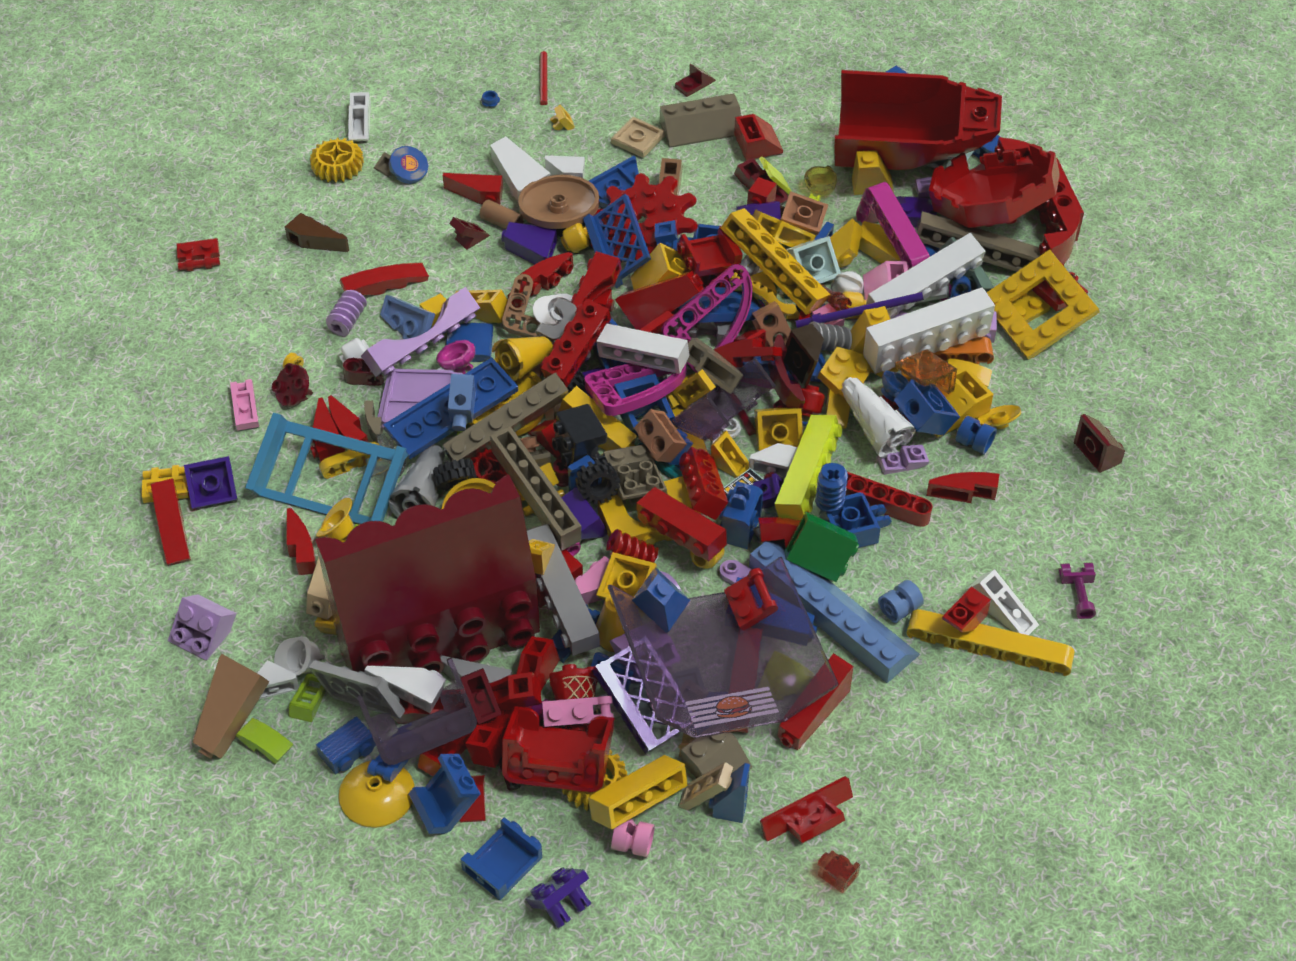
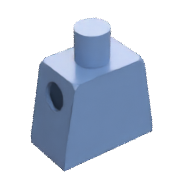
[448,374,476,431]

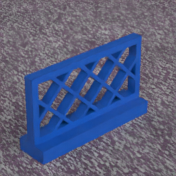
[583,194,651,288]

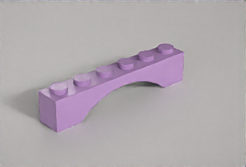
[361,287,480,377]

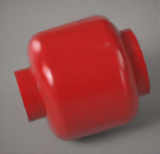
[801,385,825,417]

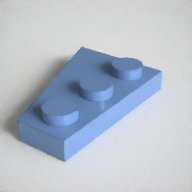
[380,295,435,354]

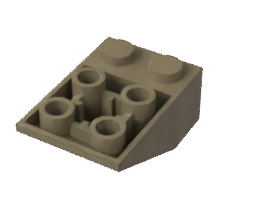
[603,444,667,500]

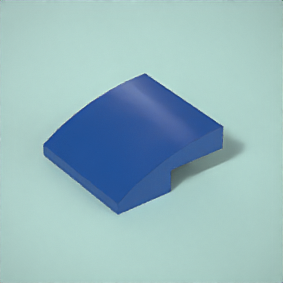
[446,323,493,362]

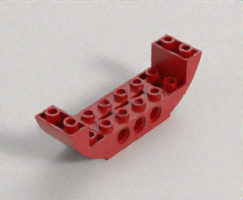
[994,137,1084,264]

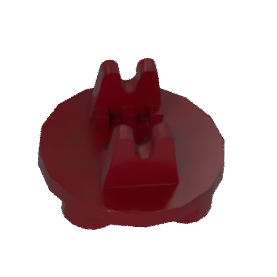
[272,363,313,407]

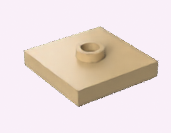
[611,117,665,158]

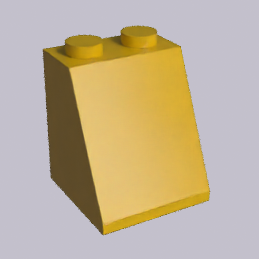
[630,243,690,290]

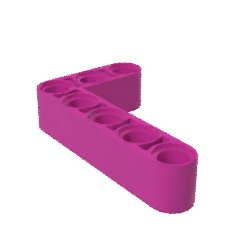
[856,182,930,270]

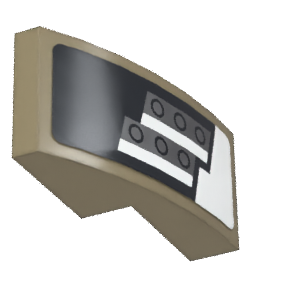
[364,400,383,446]

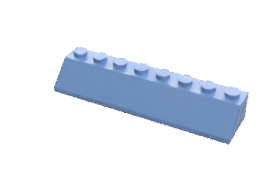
[749,541,920,683]

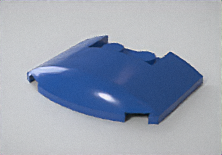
[676,287,768,323]

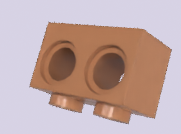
[752,301,791,347]
[634,409,687,463]

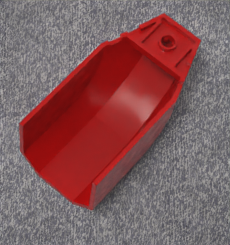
[835,70,1002,170]

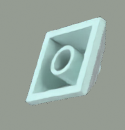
[786,236,841,284]

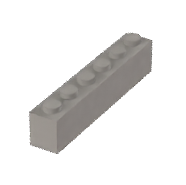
[527,524,600,656]

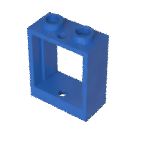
[614,374,675,437]

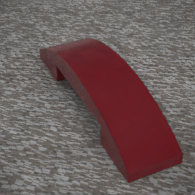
[768,334,805,410]

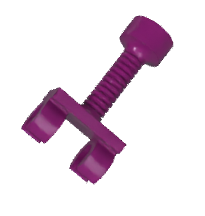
[1059,563,1096,619]

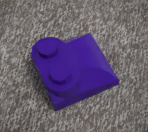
[896,196,937,228]
[184,456,238,509]

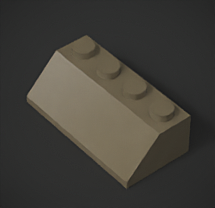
[660,93,741,148]

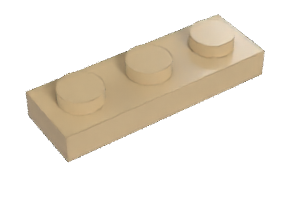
[679,762,733,810]

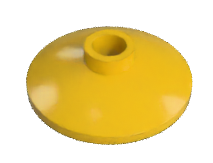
[978,405,1021,429]

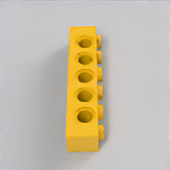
[721,208,831,315]

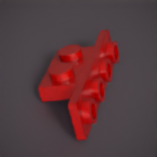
[760,776,853,843]

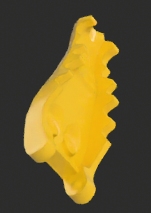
[729,273,800,320]

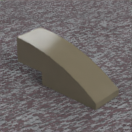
[687,338,743,394]

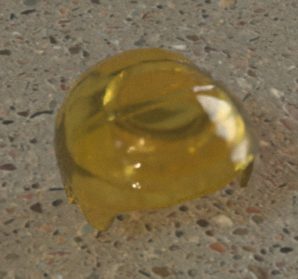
[804,165,837,197]

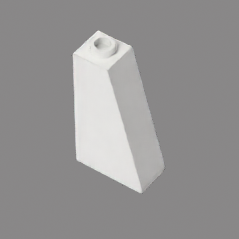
[490,136,550,202]

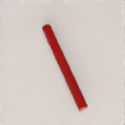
[540,51,548,105]

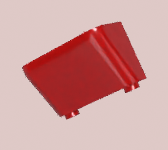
[502,706,614,792]

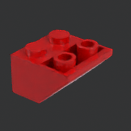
[734,114,783,160]

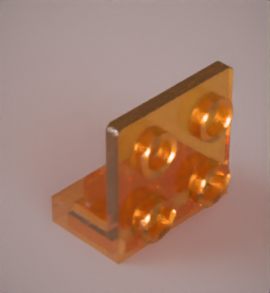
[895,349,957,394]

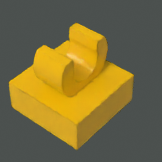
[550,104,575,130]

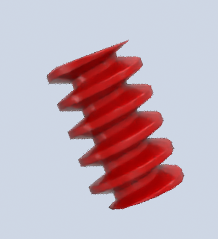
[606,529,659,563]

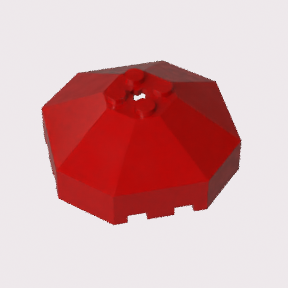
[929,144,1060,228]

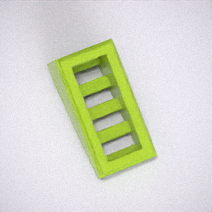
[289,673,326,722]

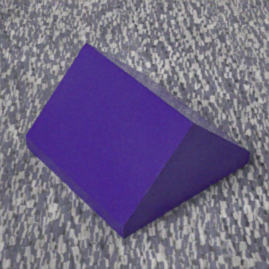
[561,487,607,539]

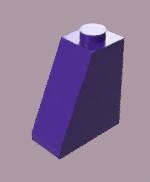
[502,222,557,265]

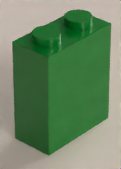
[784,512,859,582]

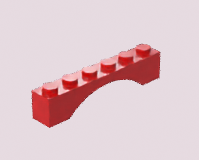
[571,251,622,308]
[465,636,560,768]
[389,672,542,724]

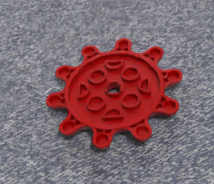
[590,173,698,263]

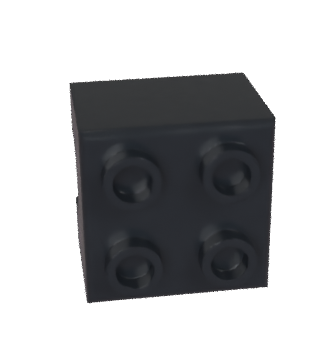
[552,404,607,467]

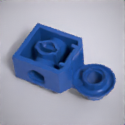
[881,371,960,436]

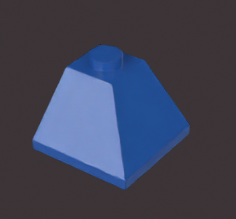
[631,568,690,633]

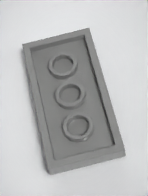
[309,660,405,718]

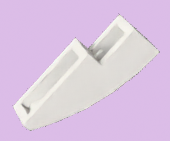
[348,92,371,142]

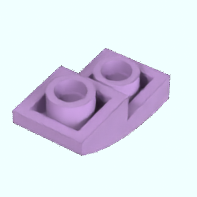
[877,445,929,475]

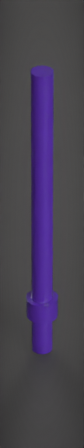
[796,292,924,328]

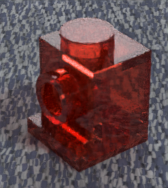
[818,850,861,893]

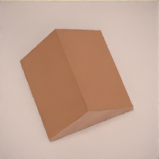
[781,191,828,235]

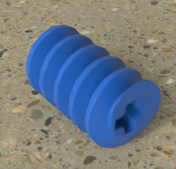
[815,463,848,513]

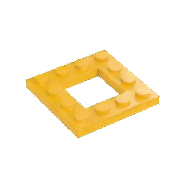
[987,250,1100,360]

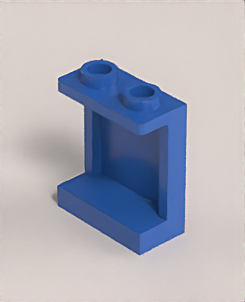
[409,754,481,834]
[461,817,543,900]

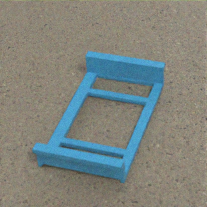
[245,413,408,524]

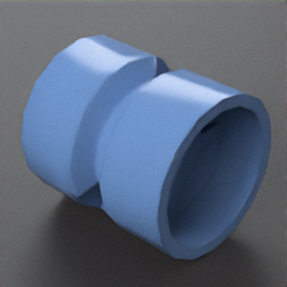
[878,580,924,623]

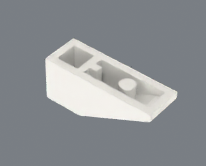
[966,569,1039,635]
[365,666,446,713]

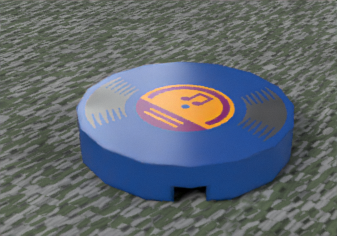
[388,146,429,184]

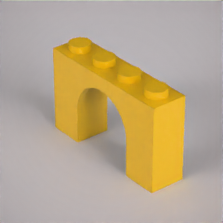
[597,476,701,545]

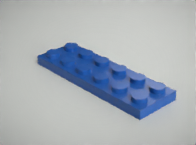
[383,357,518,459]

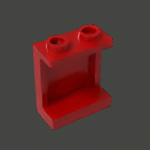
[677,226,743,277]

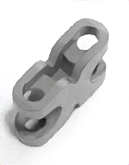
[535,298,592,362]

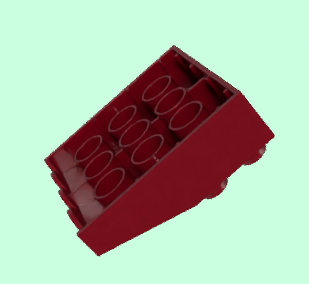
[315,474,540,673]

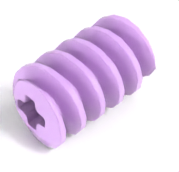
[326,290,367,337]

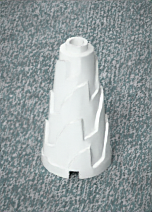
[841,377,916,458]

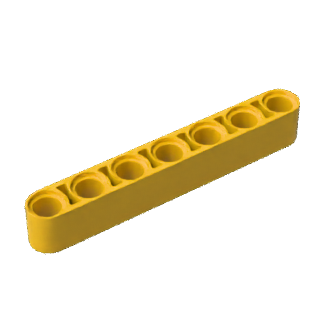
[906,609,1075,676]

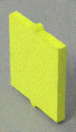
[759,156,792,194]

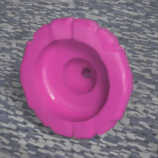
[436,340,475,374]

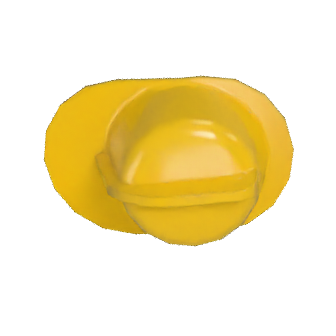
[316,498,354,542]

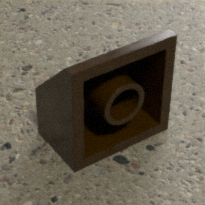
[783,324,824,388]

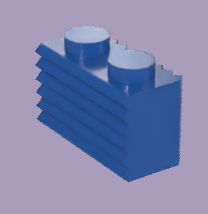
[316,716,376,775]

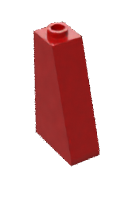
[615,271,704,330]
[778,653,854,751]

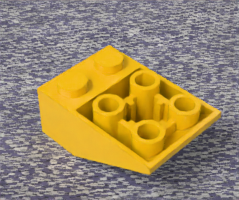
[934,366,994,438]

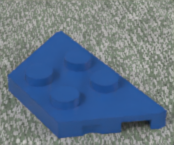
[589,156,639,208]

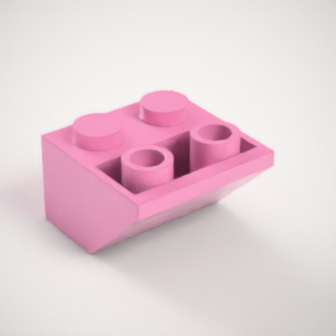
[863,261,908,301]

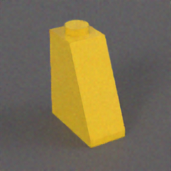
[852,150,894,195]
[859,221,901,264]
[850,306,890,354]

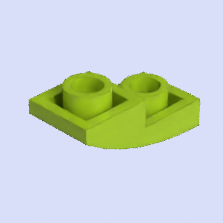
[235,718,293,764]

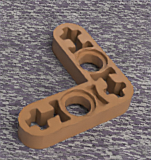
[502,274,540,337]

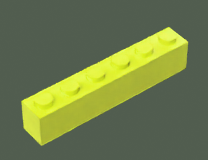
[775,415,842,521]

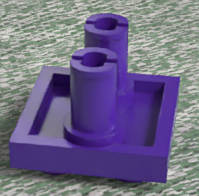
[526,867,591,928]

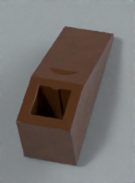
[285,213,349,252]

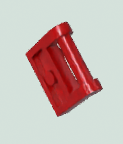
[724,568,778,631]

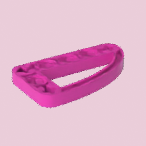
[661,264,752,372]
[584,362,687,416]

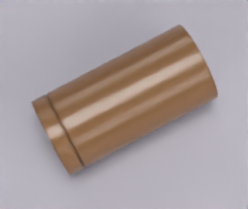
[479,200,524,229]

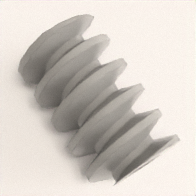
[809,322,852,352]

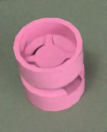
[611,819,655,857]

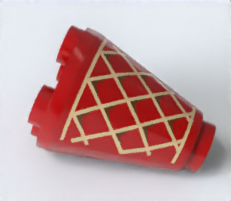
[549,664,598,732]

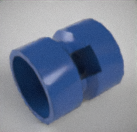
[955,416,997,454]

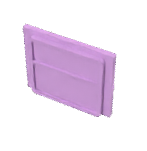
[378,369,463,429]

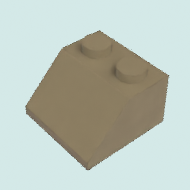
[681,724,752,779]

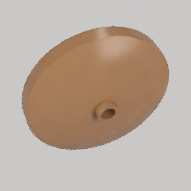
[518,175,599,229]

